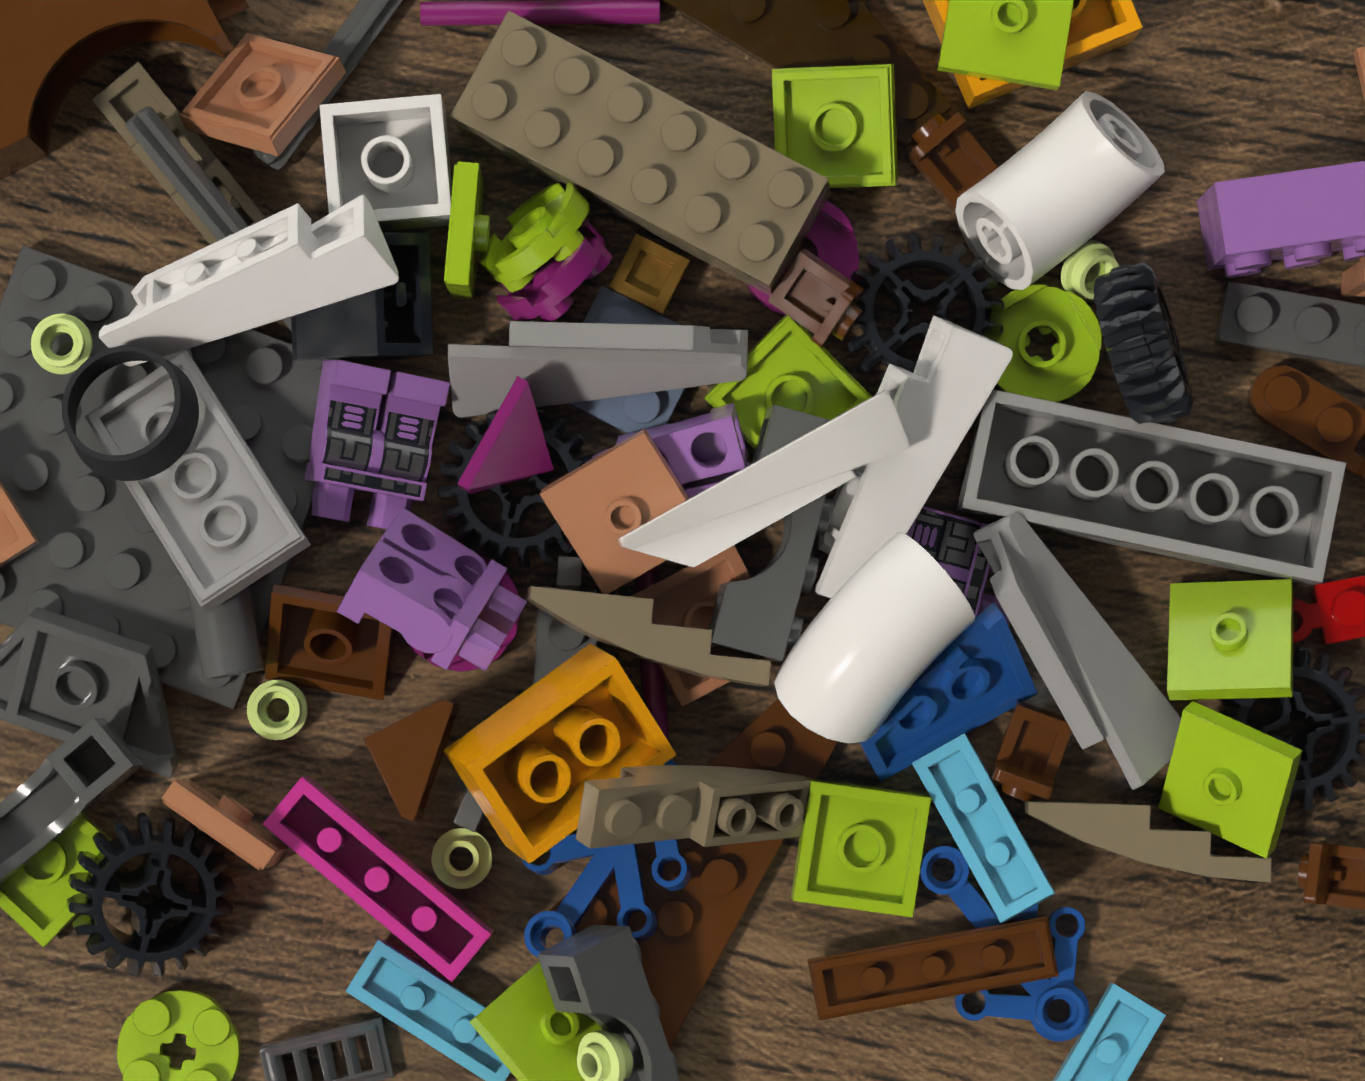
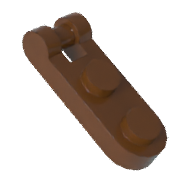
[1248,365,1365,484]

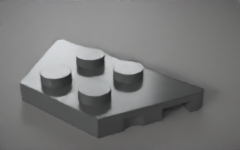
[0,607,179,778]

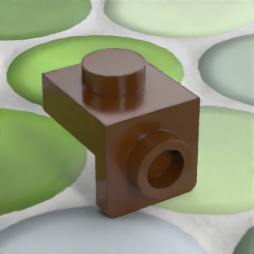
[908,111,998,212]
[768,249,864,347]
[992,700,1072,802]
[1298,842,1365,910]

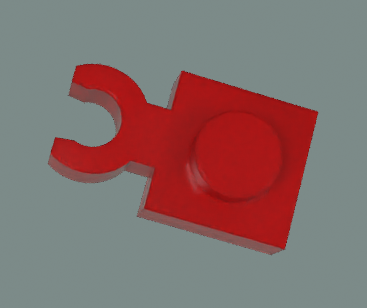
[1293,575,1365,645]

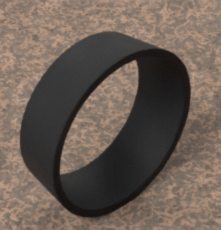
[62,345,199,481]

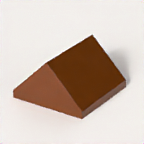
[265,584,397,701]
[363,700,460,822]

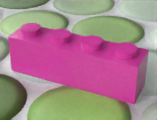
[262,776,494,982]

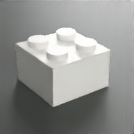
[319,94,452,231]

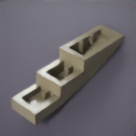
[91,61,266,245]
[526,586,771,687]
[1022,801,1271,883]

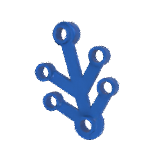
[522,759,692,958]
[919,845,1090,1042]

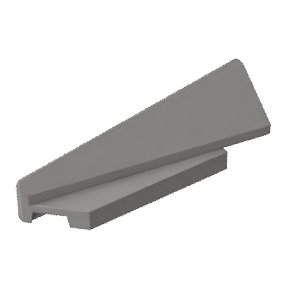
[448,321,748,418]
[974,513,1181,790]

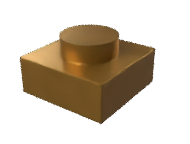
[609,233,690,316]

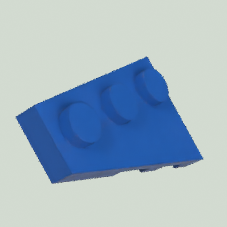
[859,602,1038,782]

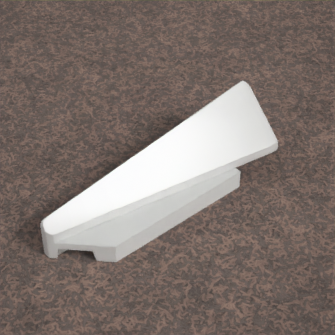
[99,195,398,367]
[815,316,1013,598]
[617,390,911,567]

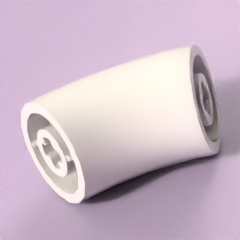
[956,91,1165,290]
[774,532,975,743]

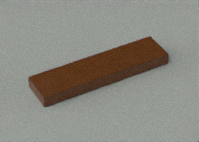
[807,915,1059,1020]

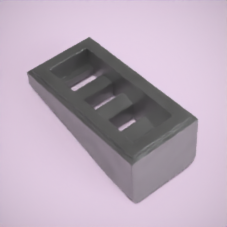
[259,1017,395,1081]

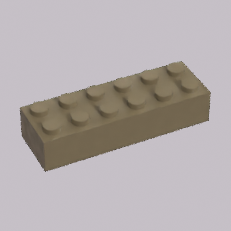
[450,10,831,296]

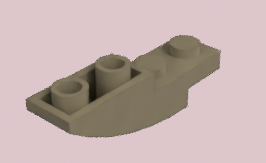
[576,765,811,848]

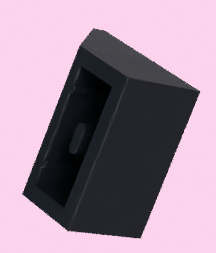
[291,233,434,361]

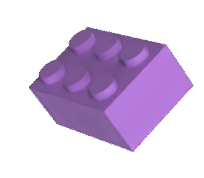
[1197,161,1365,278]

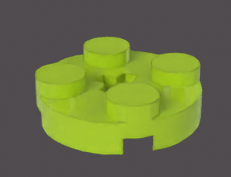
[480,182,590,293]
[982,284,1102,403]
[117,989,241,1081]

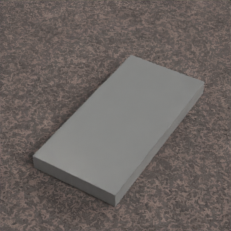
[84,350,311,613]

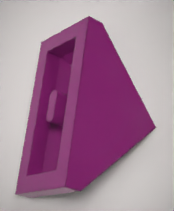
[457,376,554,494]

